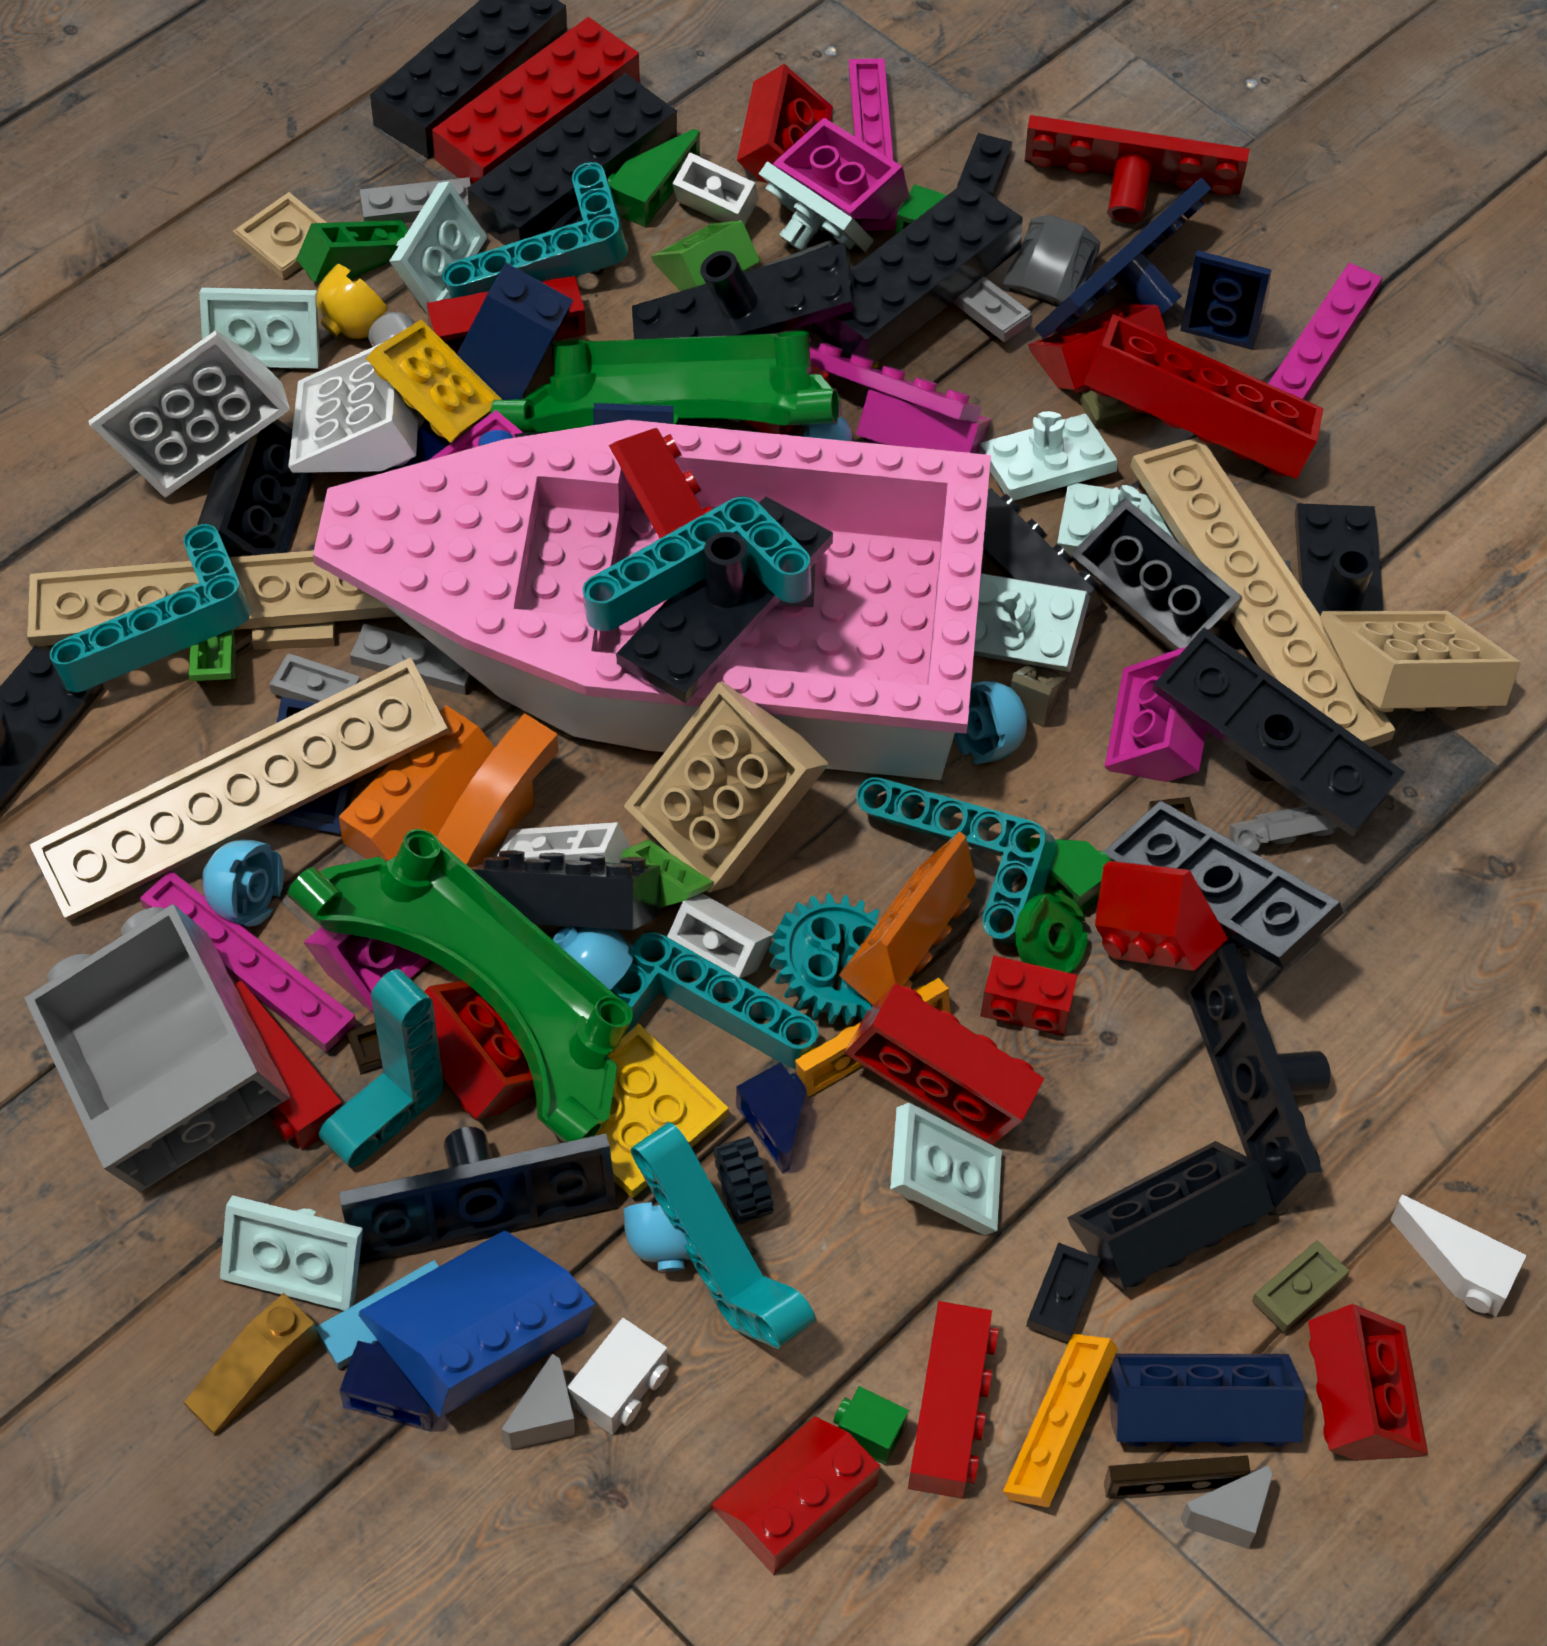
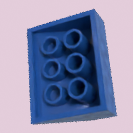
[358,1230,595,1418]

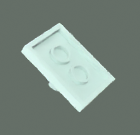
[759,162,874,252]
[389,181,488,313]
[199,288,320,368]
[980,411,1117,500]
[1057,483,1178,554]
[974,574,1090,672]
[890,1103,1002,1235]
[220,1195,363,1311]

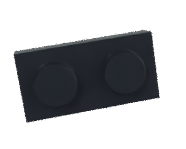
[957,133,1013,197]
[1026,1242,1101,1343]

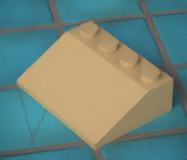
[1320,611,1521,712]
[624,681,829,893]

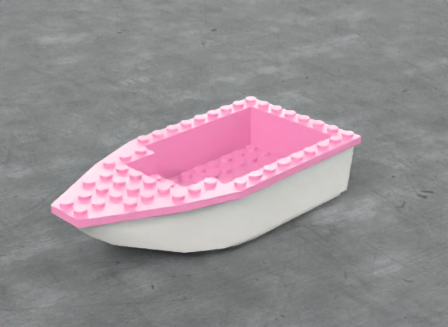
[313,420,991,780]

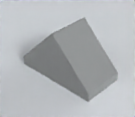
[501,1354,575,1450]
[1181,1465,1273,1549]

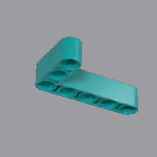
[442,162,628,298]
[583,497,812,631]
[50,524,251,692]
[856,777,1057,946]
[610,932,818,1069]
[319,969,444,1168]
[631,1122,816,1349]

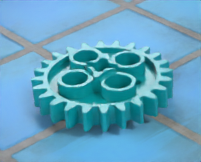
[769,893,880,1025]

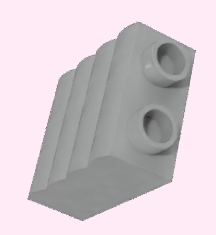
[24,904,290,1192]

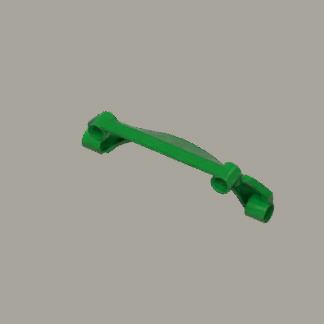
[490,331,842,433]
[287,829,633,1143]

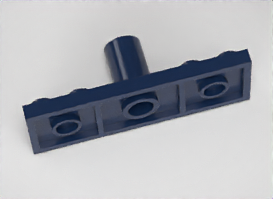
[1034,177,1211,339]

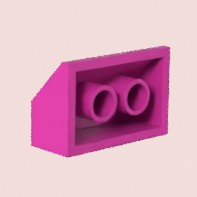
[773,118,909,220]
[856,388,992,454]
[1104,646,1206,782]
[303,927,430,1012]

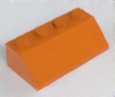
[338,705,495,862]
[839,831,976,1005]

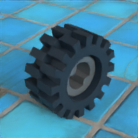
[714,1136,774,1224]

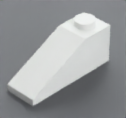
[497,822,631,863]
[1391,1194,1526,1317]

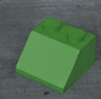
[651,220,760,291]

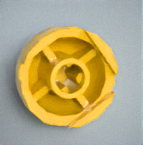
[317,264,388,339]

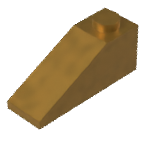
[184,1293,320,1436]

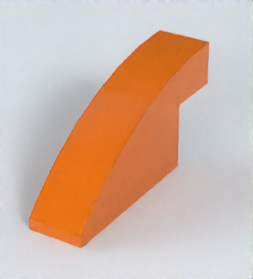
[437,713,559,868]

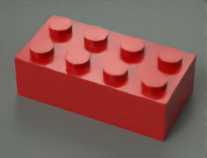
[844,983,1045,1145]

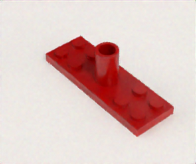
[1024,115,1250,223]

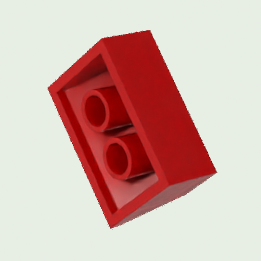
[737,64,833,183]
[1028,304,1168,393]
[608,427,712,538]
[1095,861,1228,971]
[425,981,535,1120]
[1308,1303,1428,1461]
[711,1416,880,1575]

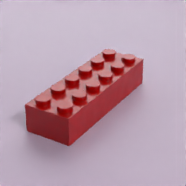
[432,17,640,185]
[1083,314,1324,479]

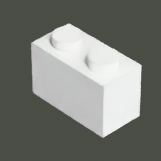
[672,153,758,225]
[667,894,773,978]
[567,1317,669,1435]

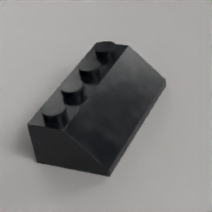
[197,419,313,557]
[1070,498,1242,652]
[1067,1141,1275,1289]

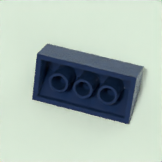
[1108,1354,1305,1447]

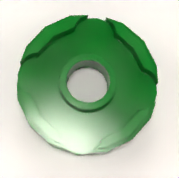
[1015,893,1088,973]

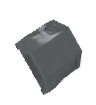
[1002,215,1101,306]

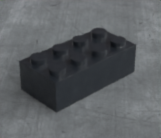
[471,850,660,930]

